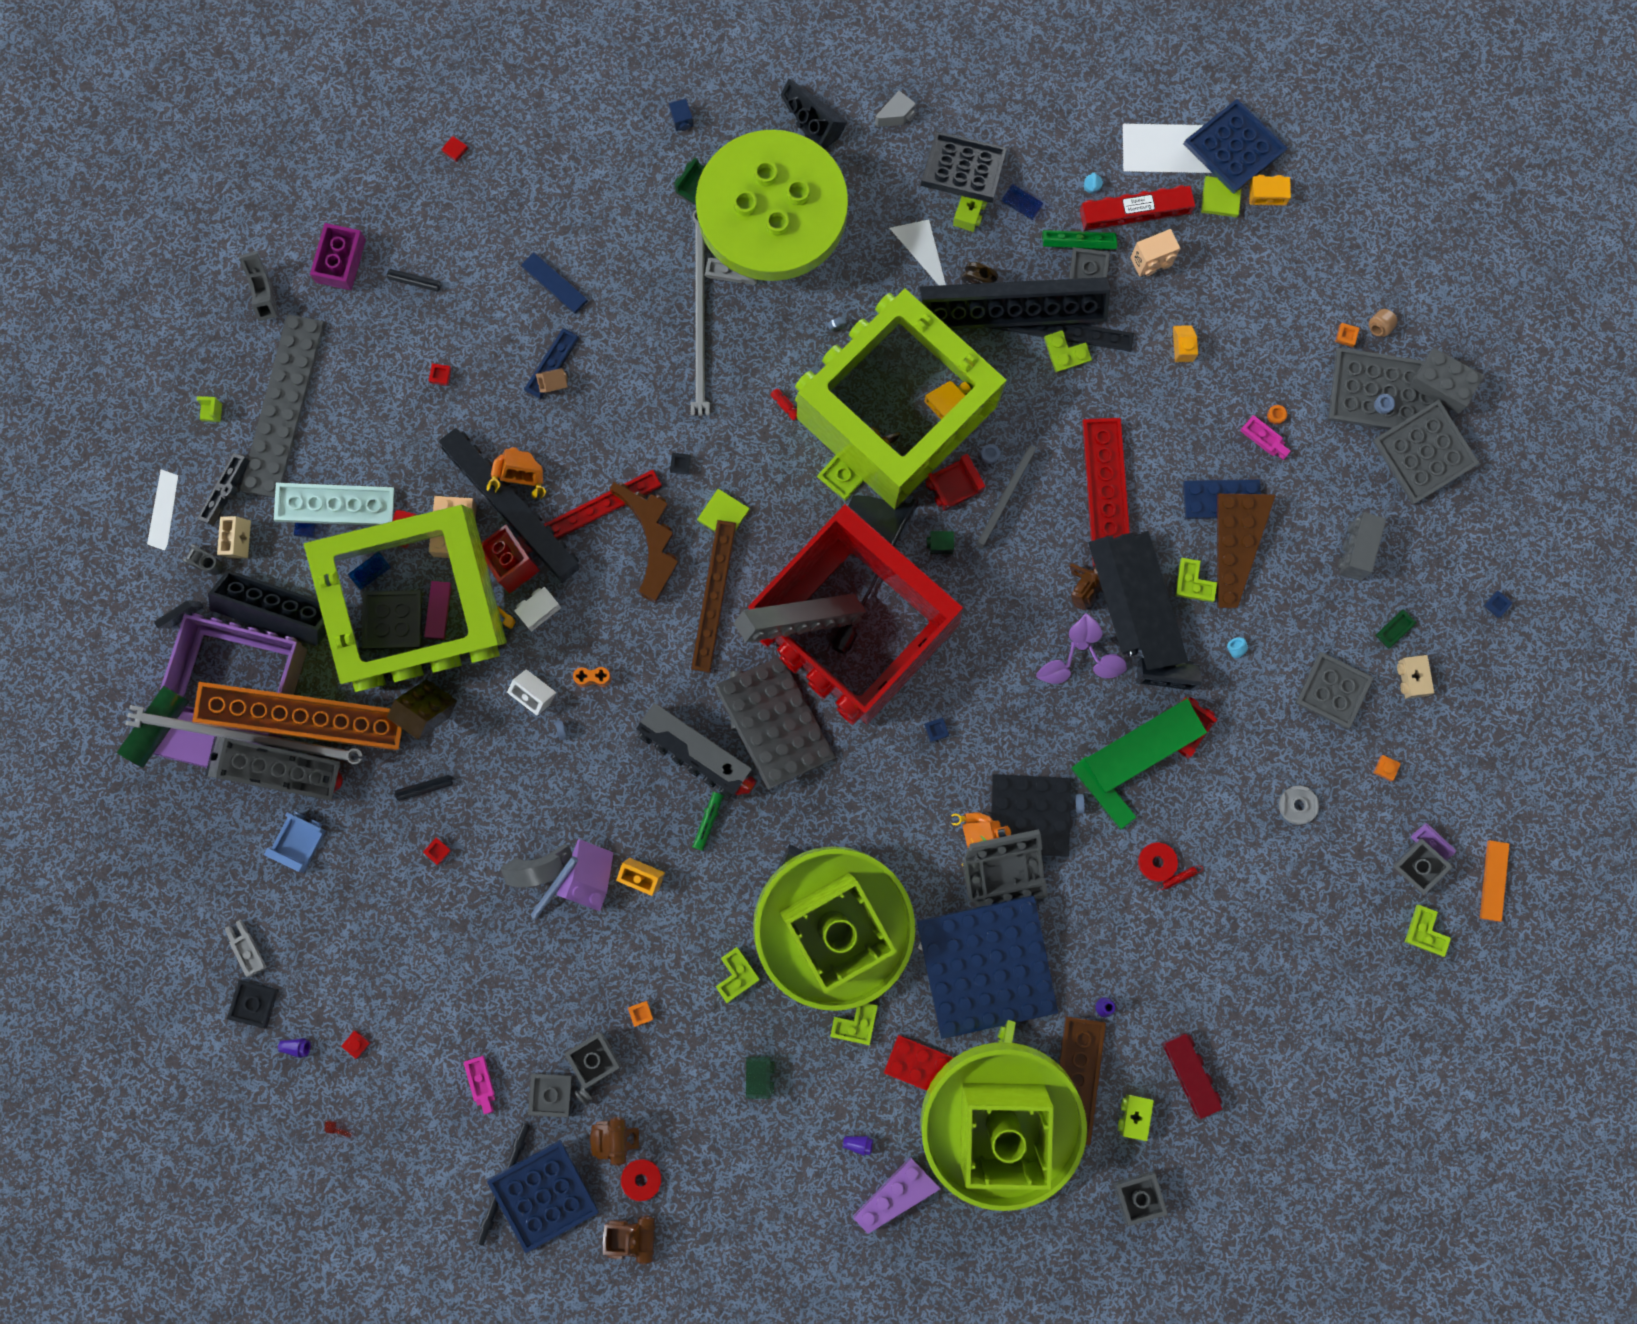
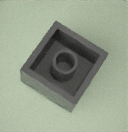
[1392,837,1453,895]
[564,1032,622,1089]
[1112,1171,1168,1226]

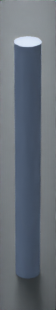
[531,856,579,919]

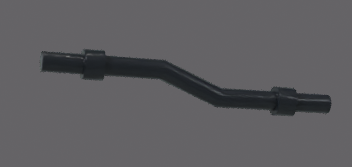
[476,1123,530,1246]

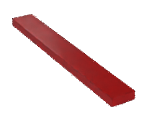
[517,469,662,553]

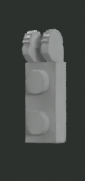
[705,258,757,285]
[225,920,267,978]

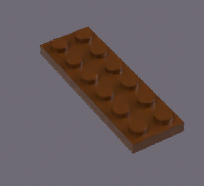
[1059,1016,1106,1146]

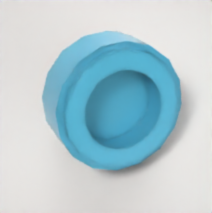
[1084,172,1103,194]
[1227,637,1248,658]

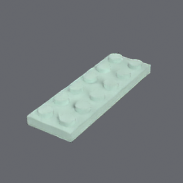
[274,483,394,526]

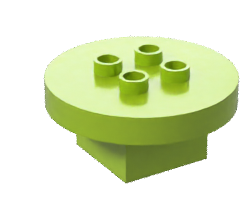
[696,130,848,281]
[753,847,915,1011]
[920,1042,1087,1211]

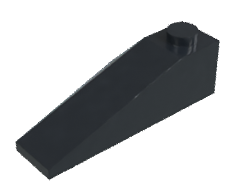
[781,79,847,149]

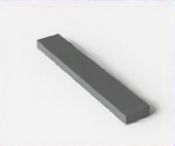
[976,445,1036,550]

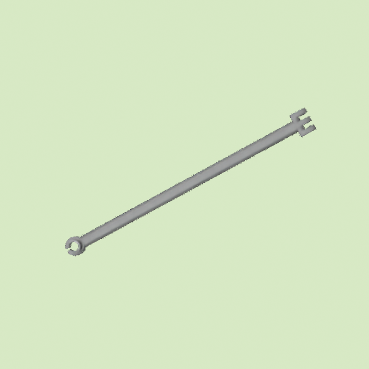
[691,210,710,416]
[125,705,363,765]

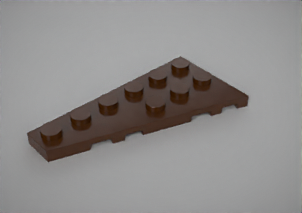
[1217,494,1276,609]

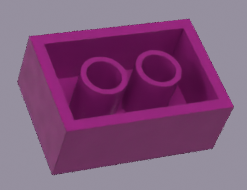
[310,223,366,291]

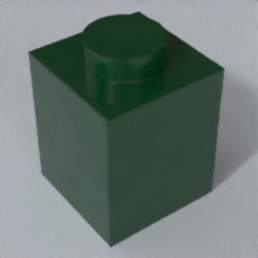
[926,531,954,554]

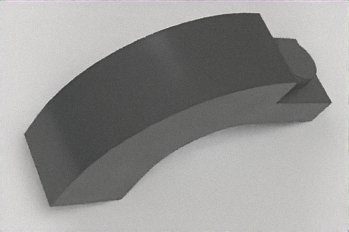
[239,251,277,322]
[501,844,572,887]

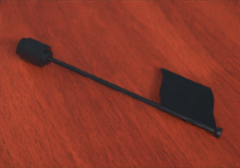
[832,495,919,654]

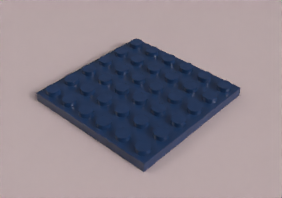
[916,895,1058,1039]

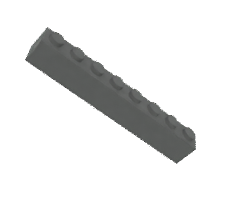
[733,594,866,642]

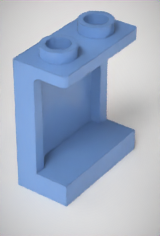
[264,811,326,873]

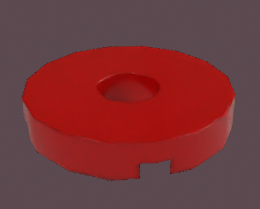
[1138,842,1178,882]
[621,1159,662,1201]

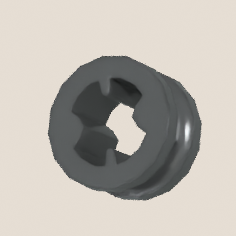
[575,1086,594,1106]

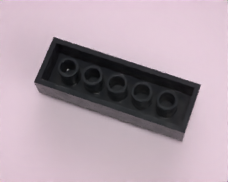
[208,569,327,647]

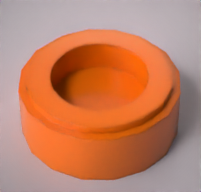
[1267,405,1287,424]

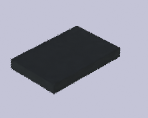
[154,600,203,629]

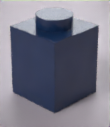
[669,98,693,131]

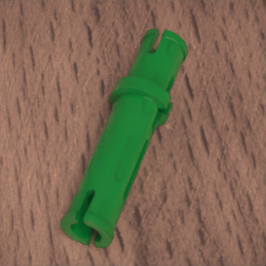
[692,792,724,851]

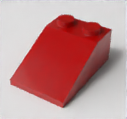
[481,524,540,594]

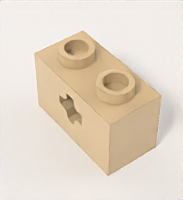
[217,516,251,559]
[1397,655,1434,699]

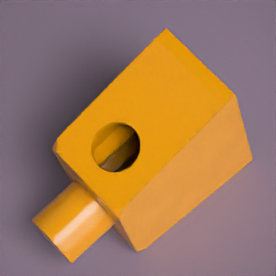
[924,381,971,419]

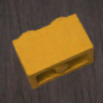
[1249,175,1291,205]
[616,858,665,896]

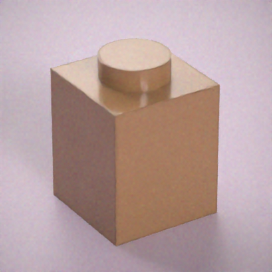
[536,369,568,392]

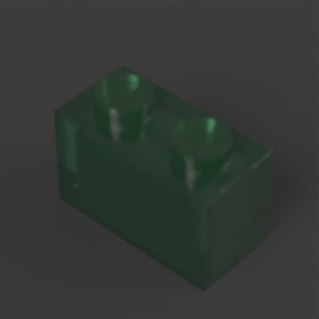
[746,1056,775,1099]

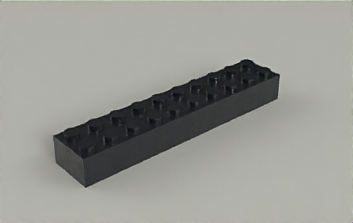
[919,277,1110,329]

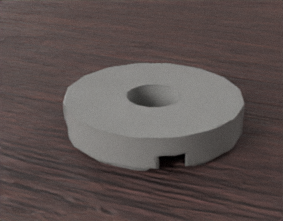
[1279,786,1319,825]

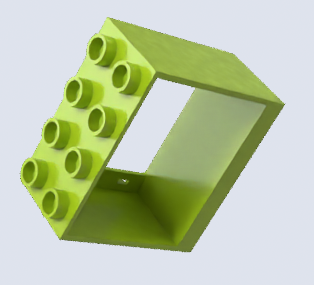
[795,288,1007,509]
[303,504,507,692]

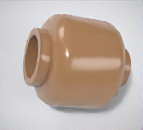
[1369,309,1398,337]

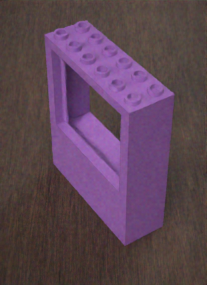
[153,613,308,768]

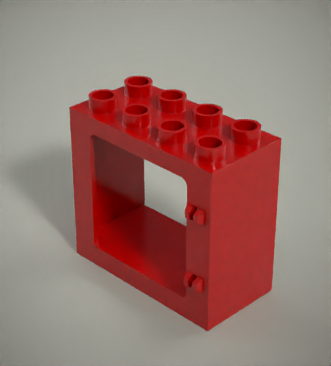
[748,504,963,725]

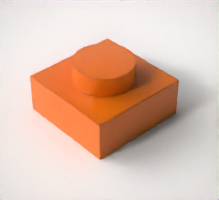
[1335,323,1360,347]
[1373,755,1401,781]
[628,1001,654,1027]

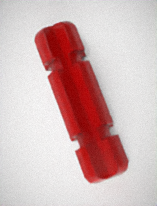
[770,388,797,421]

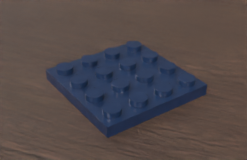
[1183,99,1288,194]
[487,1139,599,1253]

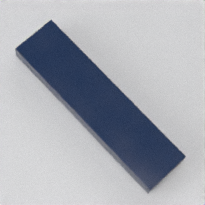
[521,252,588,314]
[524,328,579,400]

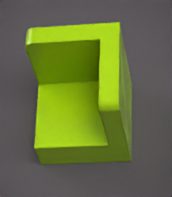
[196,396,222,422]

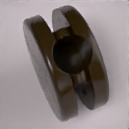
[961,262,998,284]

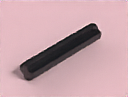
[387,269,441,292]
[395,775,453,801]

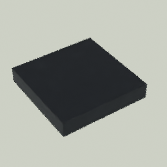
[227,980,279,1029]

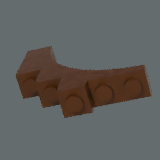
[610,482,678,603]

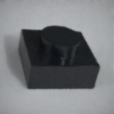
[670,453,691,475]

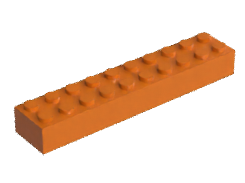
[192,682,402,750]

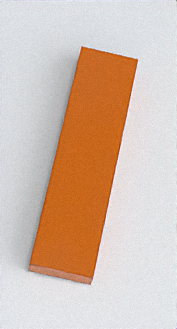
[1480,840,1509,922]

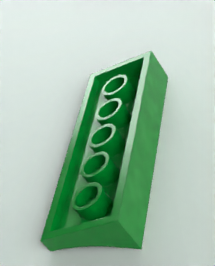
[1085,698,1207,793]

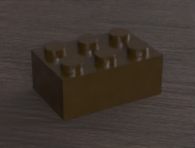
[386,679,457,740]

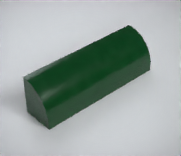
[116,686,189,768]

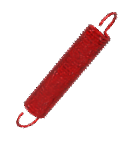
[1157,865,1203,890]

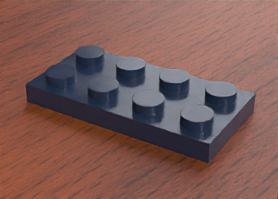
[1183,479,1261,519]

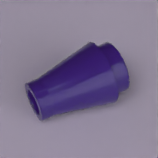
[1095,997,1115,1018]
[278,1038,311,1058]
[843,1136,873,1157]

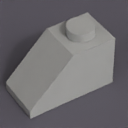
[875,91,916,127]

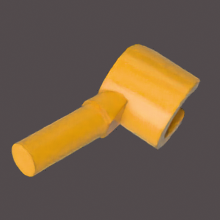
[497,605,516,629]

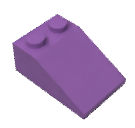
[557,839,613,911]

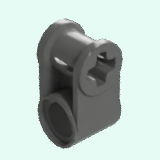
[182,544,223,575]

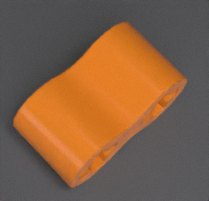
[573,667,612,688]

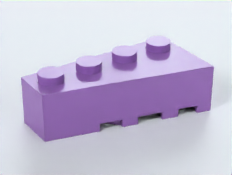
[853,1157,940,1233]

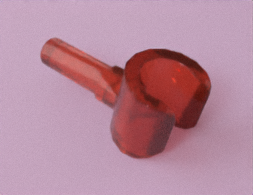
[324,1121,353,1138]

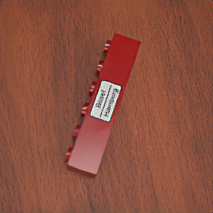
[1080,185,1195,231]

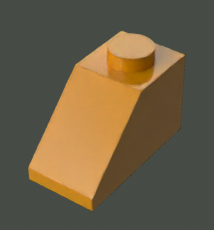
[1173,326,1198,362]

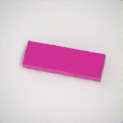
[424,581,452,640]

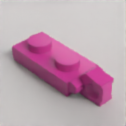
[1240,415,1291,460]
[464,1056,495,1114]

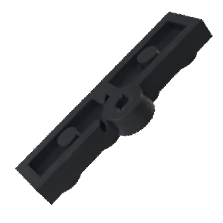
[197,453,250,526]

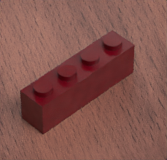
[1161,1033,1222,1119]

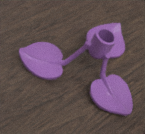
[1036,613,1127,684]

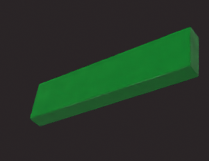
[1042,230,1118,249]
[1071,756,1136,830]

